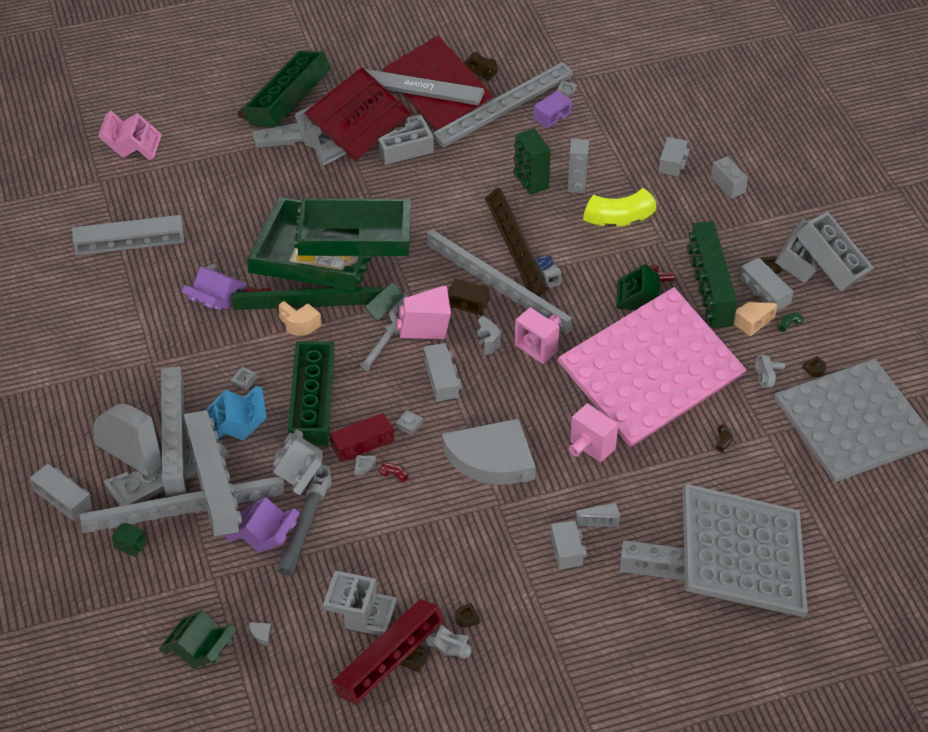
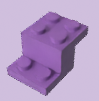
[182,266,247,310]
[225,497,300,553]

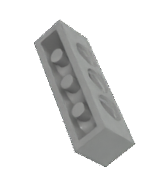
[619,540,685,580]

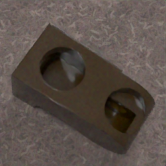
[464,52,498,81]

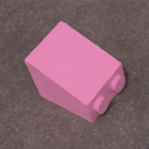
[396,286,451,339]

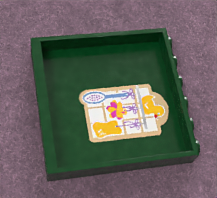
[247,197,372,290]

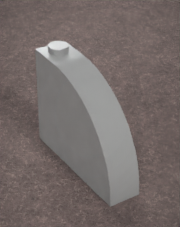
[93,404,162,476]
[442,419,536,485]

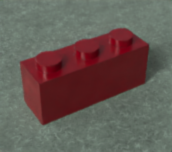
[330,413,394,462]

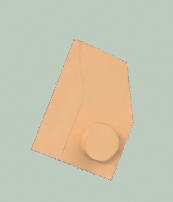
[734,302,777,336]

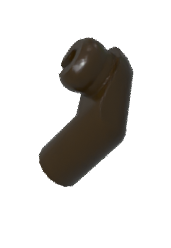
[715,424,733,453]

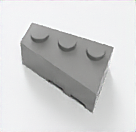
[379,116,434,165]
[775,219,817,283]

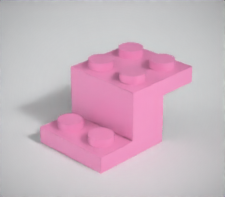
[98,111,162,160]

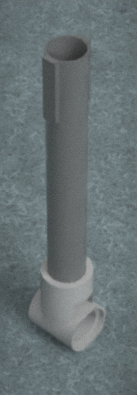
[277,465,332,576]

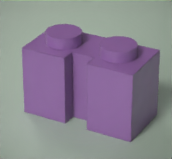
[533,91,572,129]

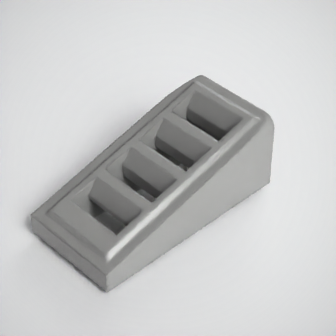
[575,503,620,527]

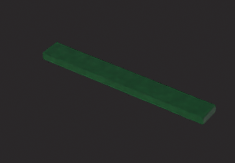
[232,287,381,310]

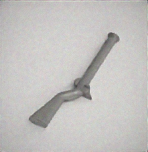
[360,293,408,371]

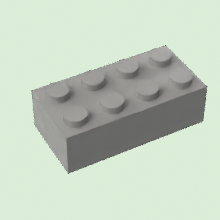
[795,211,874,292]

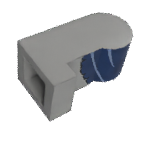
[535,255,561,288]

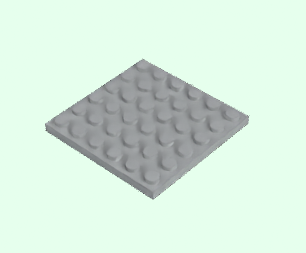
[774,359,928,483]
[682,484,808,617]

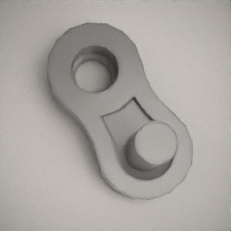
[755,355,785,389]

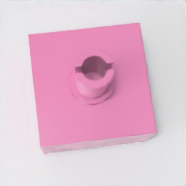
[515,307,561,364]
[569,403,618,463]

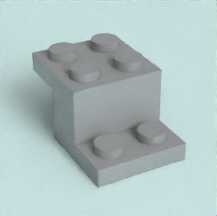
[295,104,346,165]
[272,429,323,495]
[323,571,398,636]

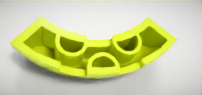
[583,188,657,227]

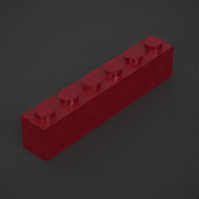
[332,599,444,705]

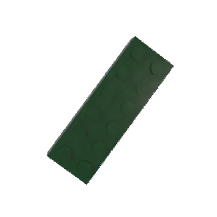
[243,51,331,128]
[687,221,737,328]
[287,341,335,446]

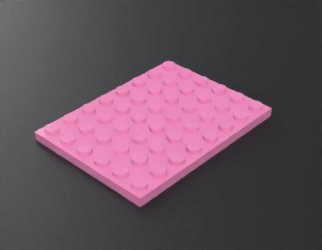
[557,287,747,448]

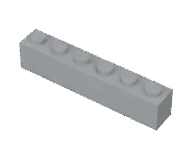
[72,215,185,255]

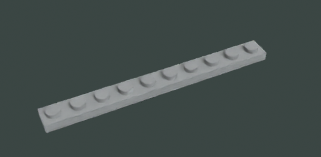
[433,62,573,148]
[427,229,572,334]
[79,476,284,533]

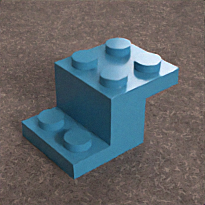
[205,386,266,441]

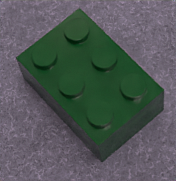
[513,128,551,195]

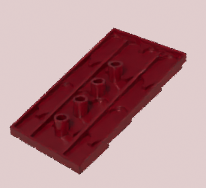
[383,36,494,131]
[304,67,412,161]

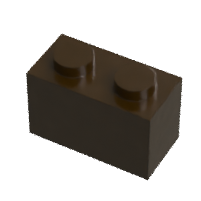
[448,278,489,316]

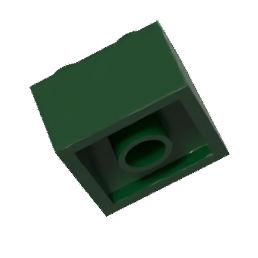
[616,264,660,310]

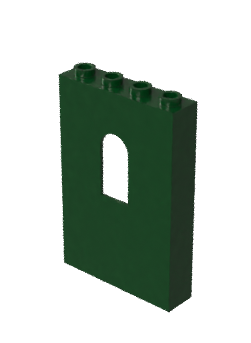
[294,198,411,256]

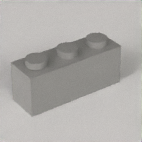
[568,139,589,193]
[739,258,794,311]
[423,343,462,402]
[30,464,92,521]

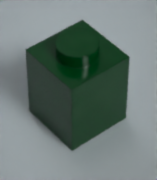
[111,523,146,557]

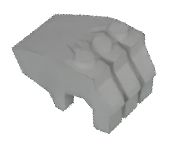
[476,316,501,355]

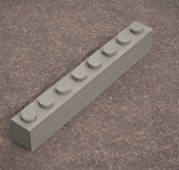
[161,366,186,496]
[184,410,242,536]

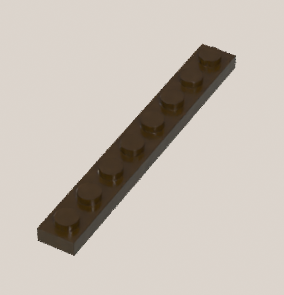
[485,187,549,297]

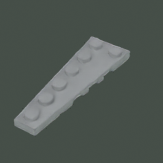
[252,123,304,148]

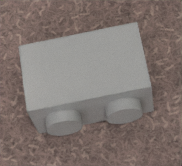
[659,137,690,176]
[711,157,748,199]
[550,521,587,570]

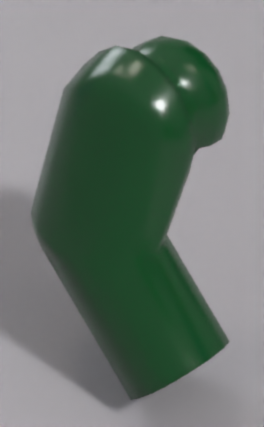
[777,312,804,332]

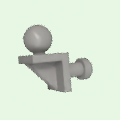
[426,626,472,659]

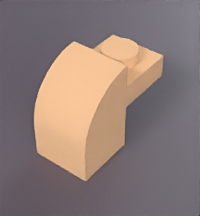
[279,302,321,336]

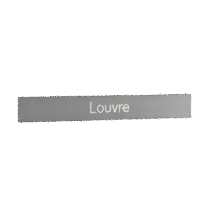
[365,69,484,105]

